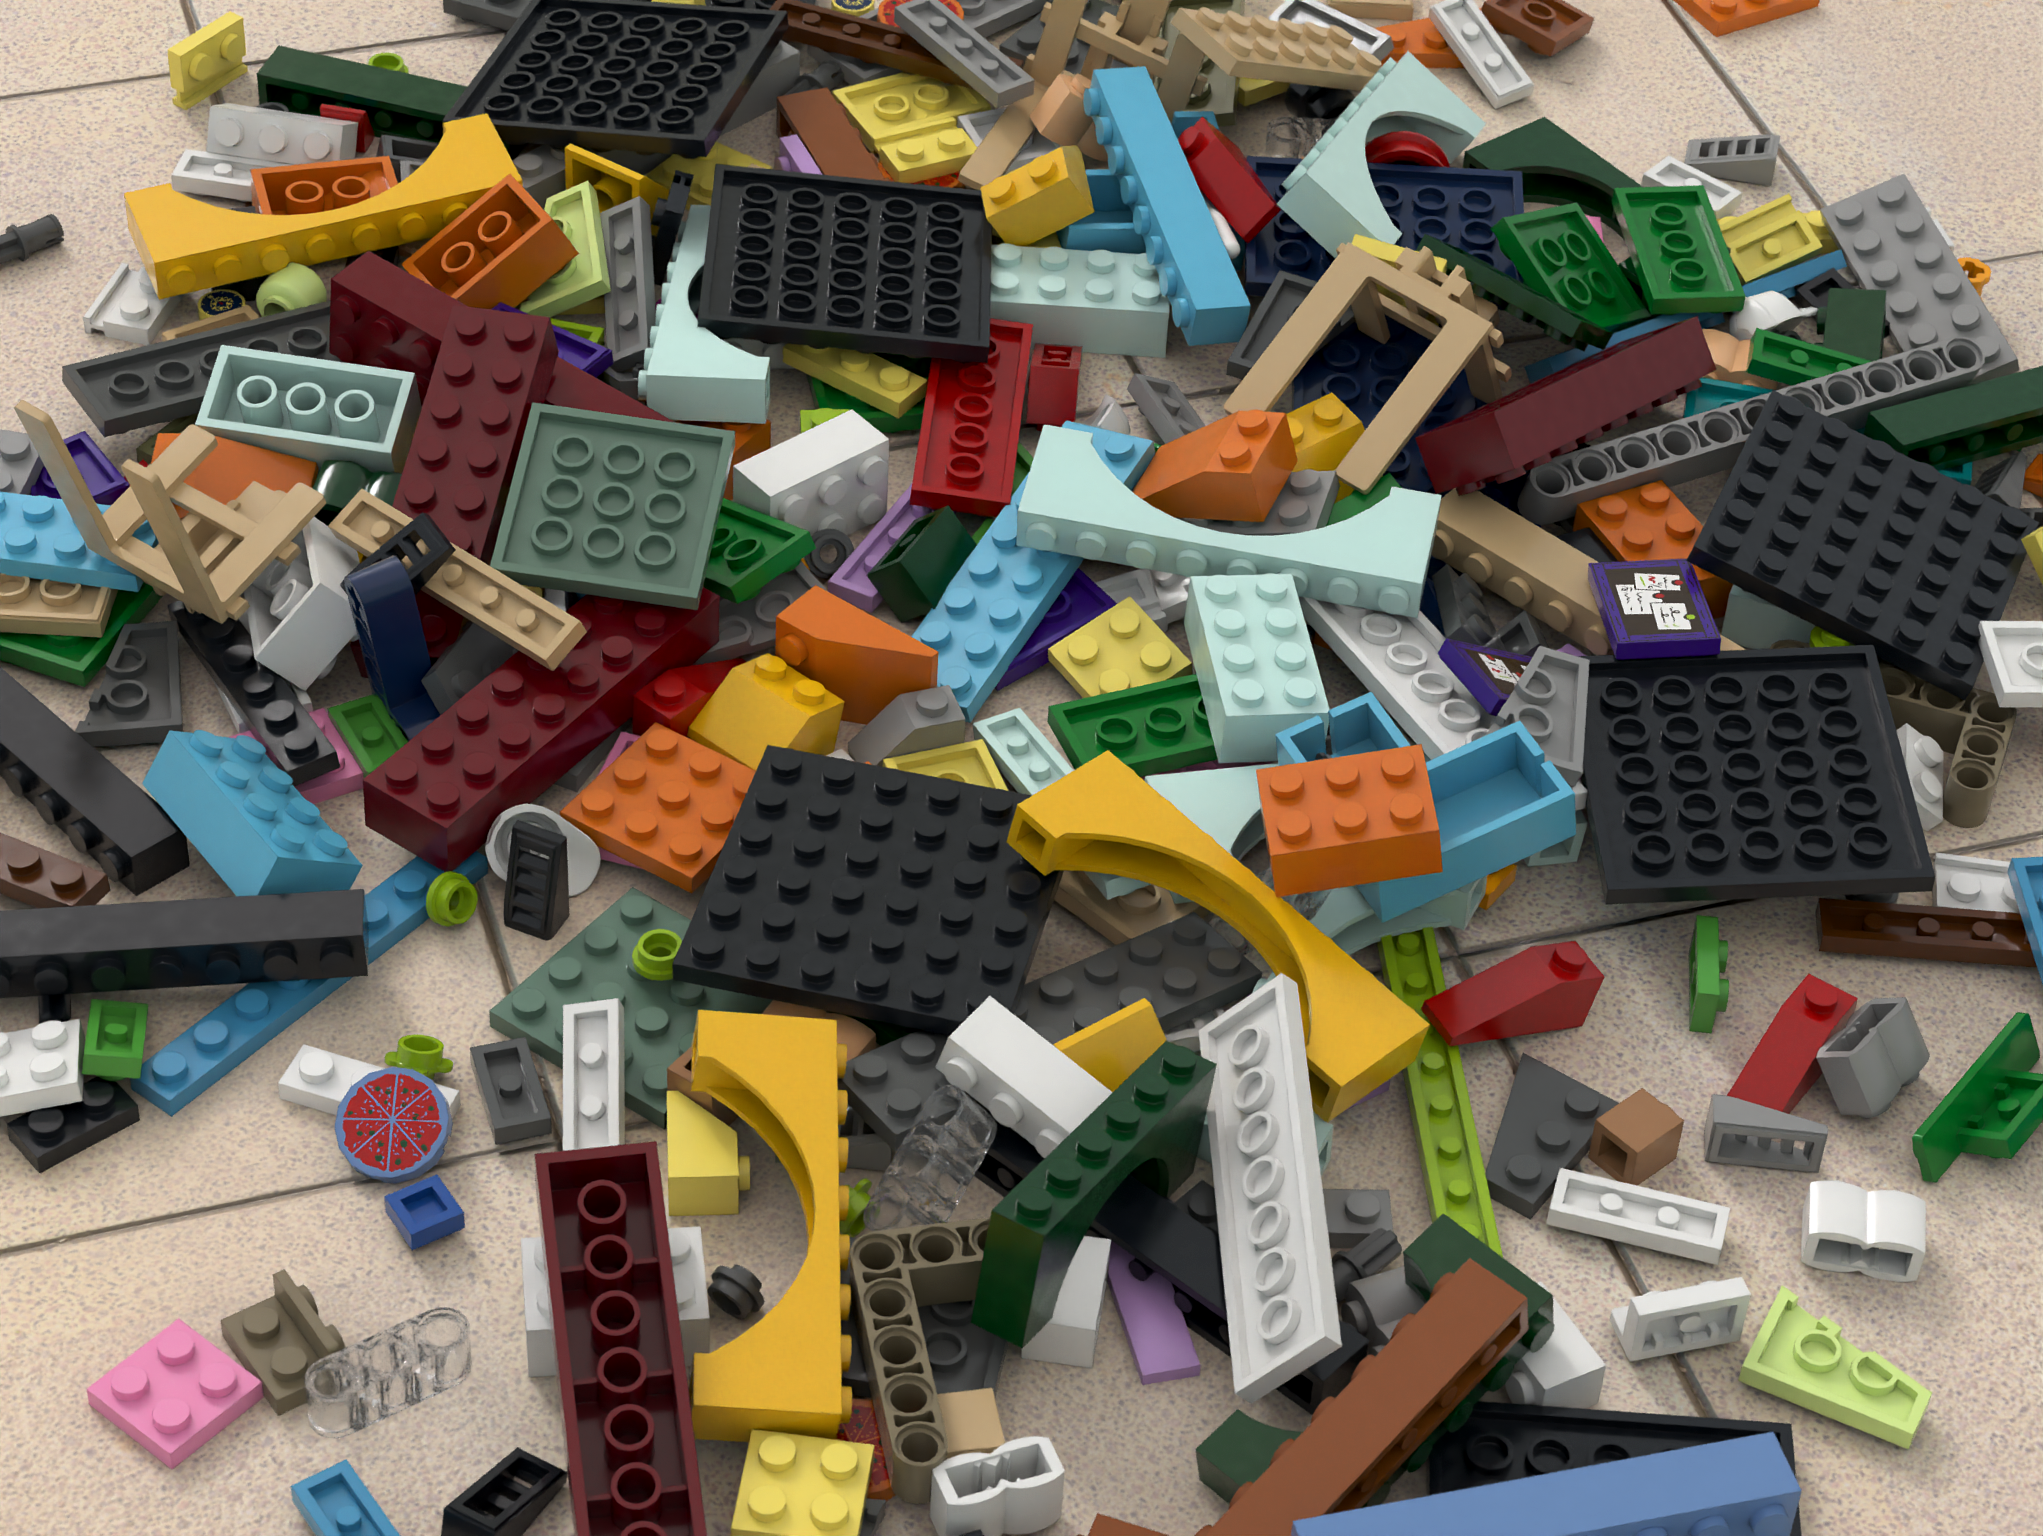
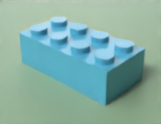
[142,730,363,896]

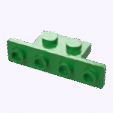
[1912,1012,2043,1183]

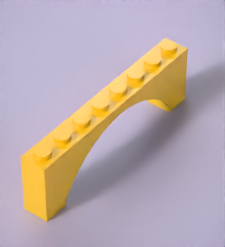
[124,113,523,300]
[1006,750,1430,1122]
[688,1010,852,1442]

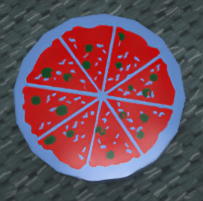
[334,1067,453,1184]

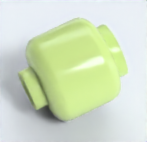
[256,262,327,317]

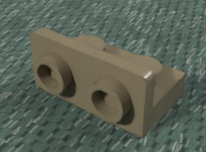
[221,1269,347,1416]

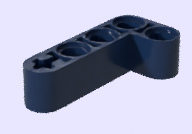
[344,555,440,742]

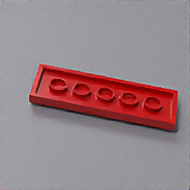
[909,318,1033,517]

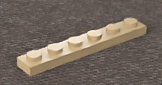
[328,489,587,671]

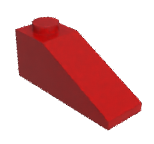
[1178,116,1281,243]
[1026,343,1082,432]
[632,658,747,742]
[1421,941,1604,1046]
[1727,974,1858,1114]

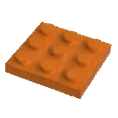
[560,722,756,894]

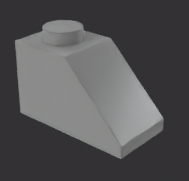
[848,685,965,767]

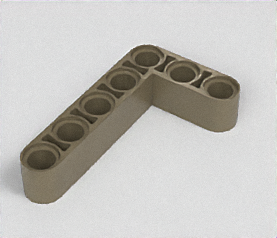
[1769,639,2017,828]
[850,1217,990,1504]

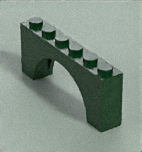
[1463,117,1731,322]
[971,1040,1217,1349]
[1195,1213,1554,1508]

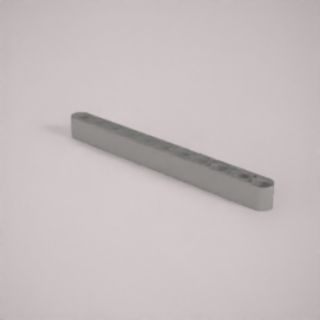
[1517,336,1985,525]

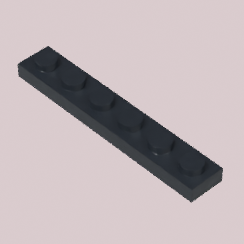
[167,600,340,787]

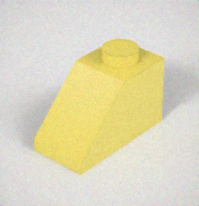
[666,1091,750,1216]

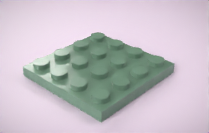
[490,402,735,610]
[489,887,773,1129]

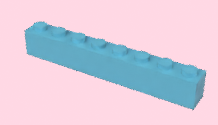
[1083,66,1251,346]

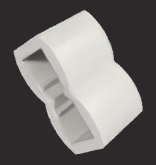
[1801,1180,1926,1282]
[930,1436,1065,1536]

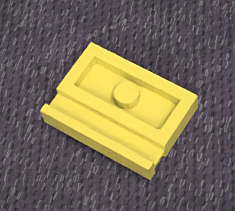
[167,11,248,110]
[871,117,978,183]
[1719,193,1823,285]

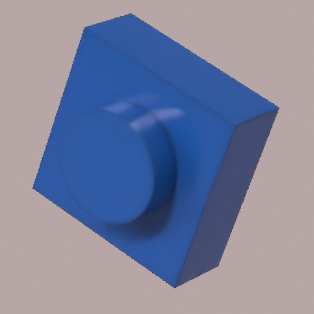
[384,1174,465,1250]

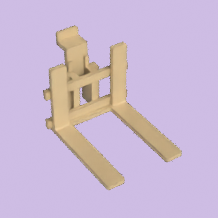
[958,0,1208,190]
[1223,242,1512,495]
[14,400,326,624]

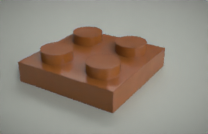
[1481,0,1595,57]

